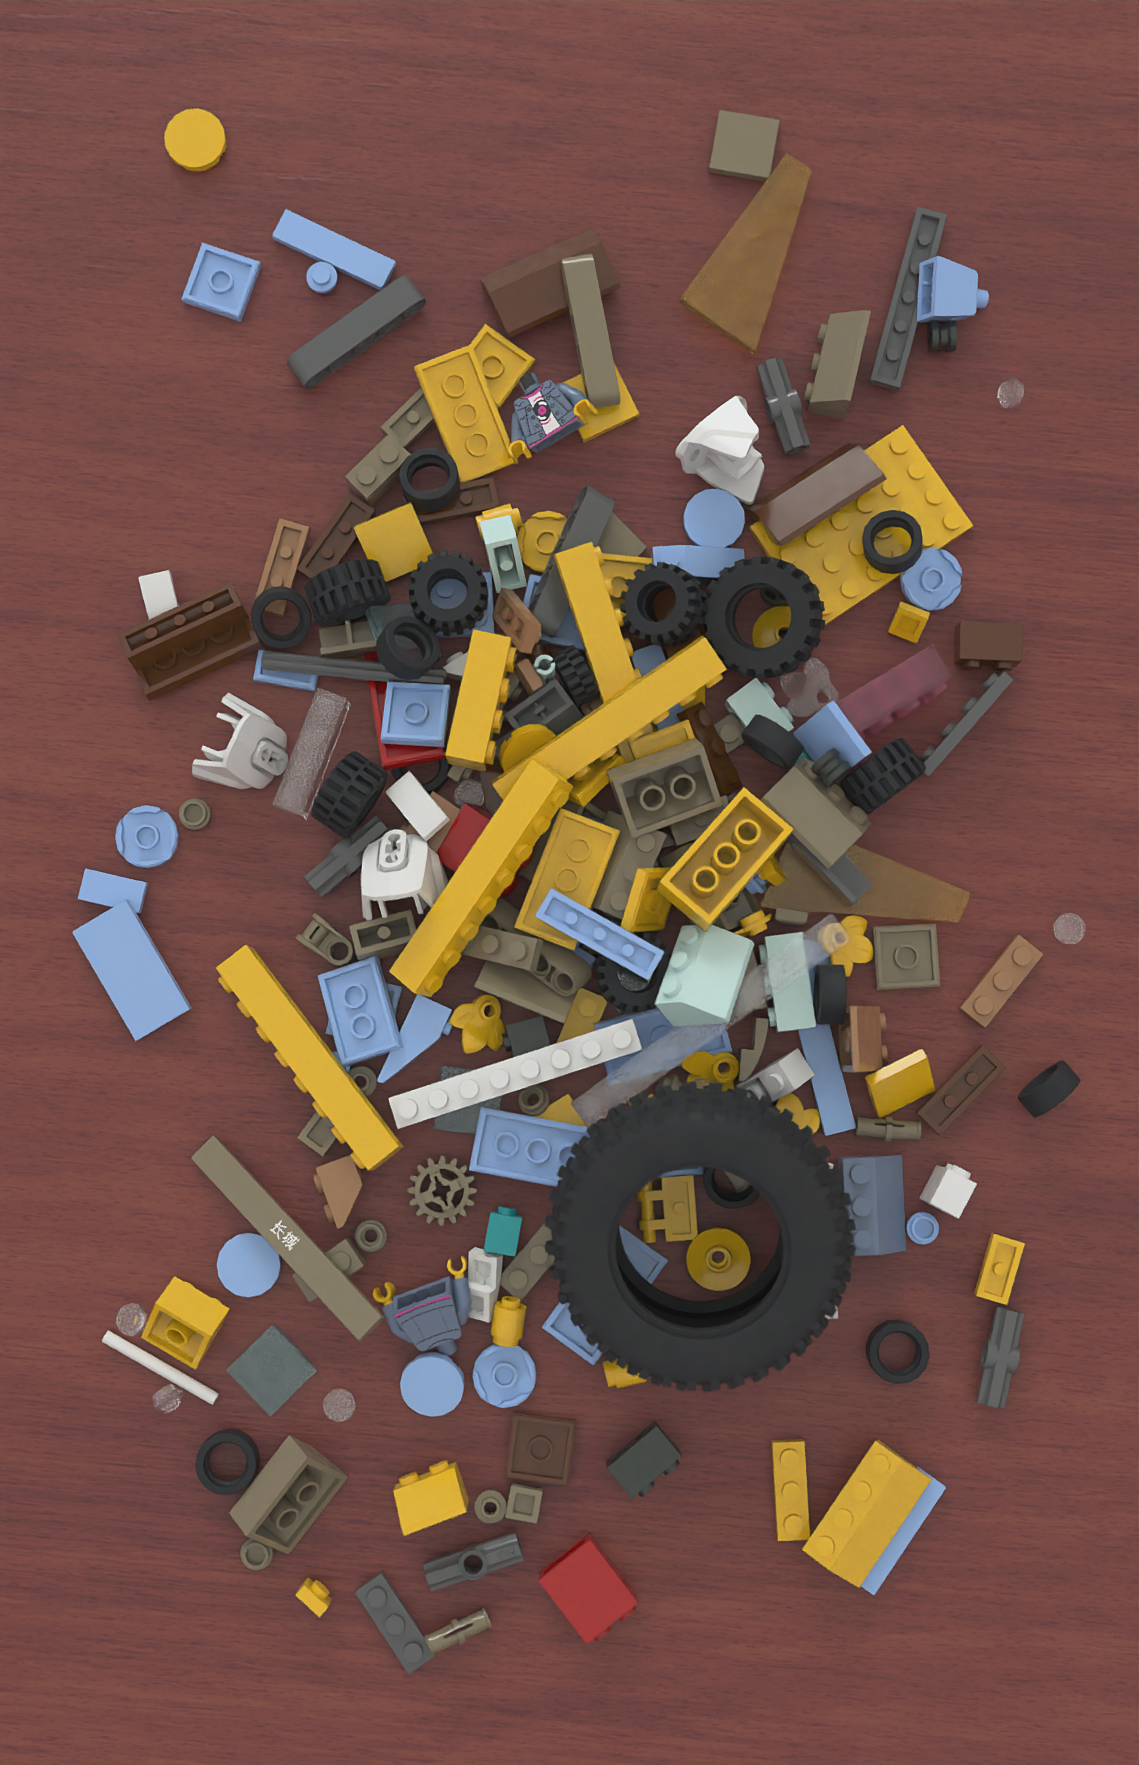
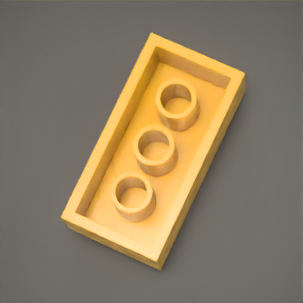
[445,629,517,772]
[657,788,793,932]

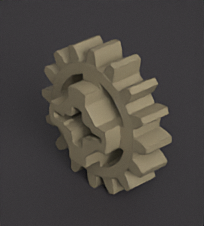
[407,1155,477,1226]

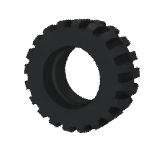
[700,556,825,678]

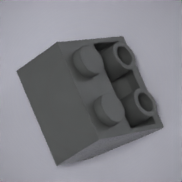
[505,678,584,736]

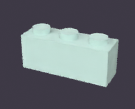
[759,932,816,1033]

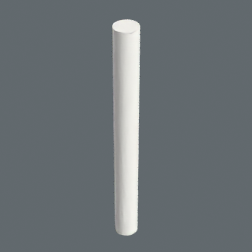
[102,1330,219,1405]

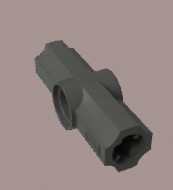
[756,358,810,455]
[304,816,389,898]
[976,1306,1024,1408]
[423,1532,524,1591]

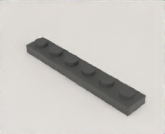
[868,207,947,391]

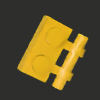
[637,1175,698,1243]

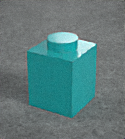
[484,1206,523,1257]

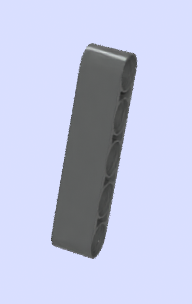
[286,275,427,389]
[528,485,615,638]

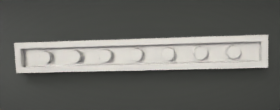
[388,1019,642,1129]

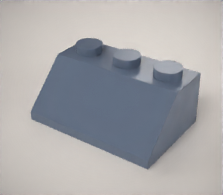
[838,1155,906,1256]

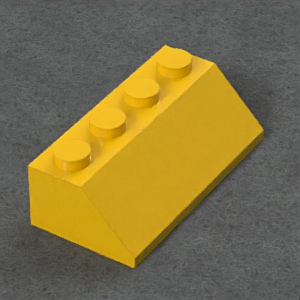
[802,1440,932,1588]

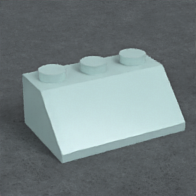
[655,925,754,1026]

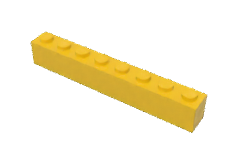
[553,542,658,763]
[492,636,727,801]
[389,759,574,997]
[216,945,404,1171]

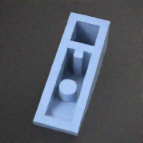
[651,545,745,583]
[377,994,454,1084]

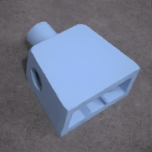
[917,256,989,323]

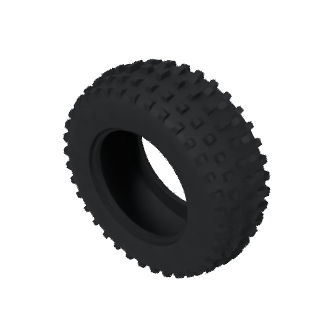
[545,1082,856,1392]

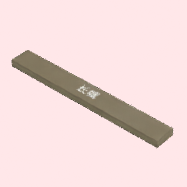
[191,1135,385,1341]

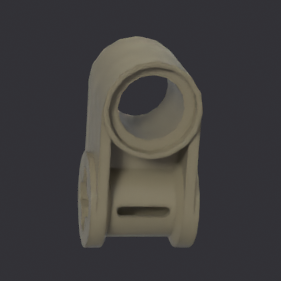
[295,912,357,967]

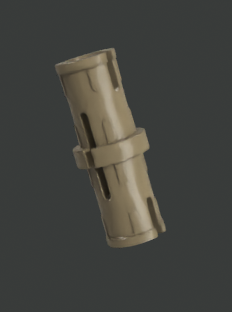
[855,1116,921,1142]
[424,1608,492,1656]

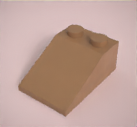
[838,1006,887,1072]

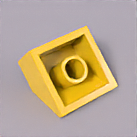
[141,1276,230,1370]
[393,1460,469,1536]

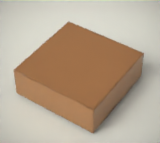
[514,658,543,696]

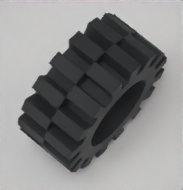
[551,645,600,707]

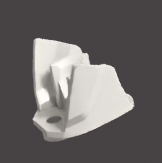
[675,396,764,505]
[192,693,288,789]
[360,829,449,921]

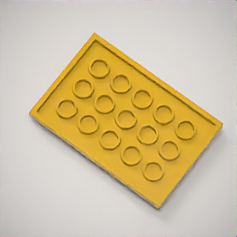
[749,425,973,626]

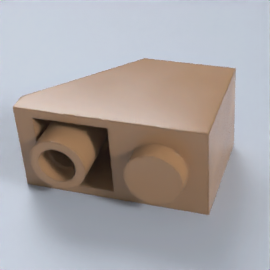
[313,1155,365,1229]

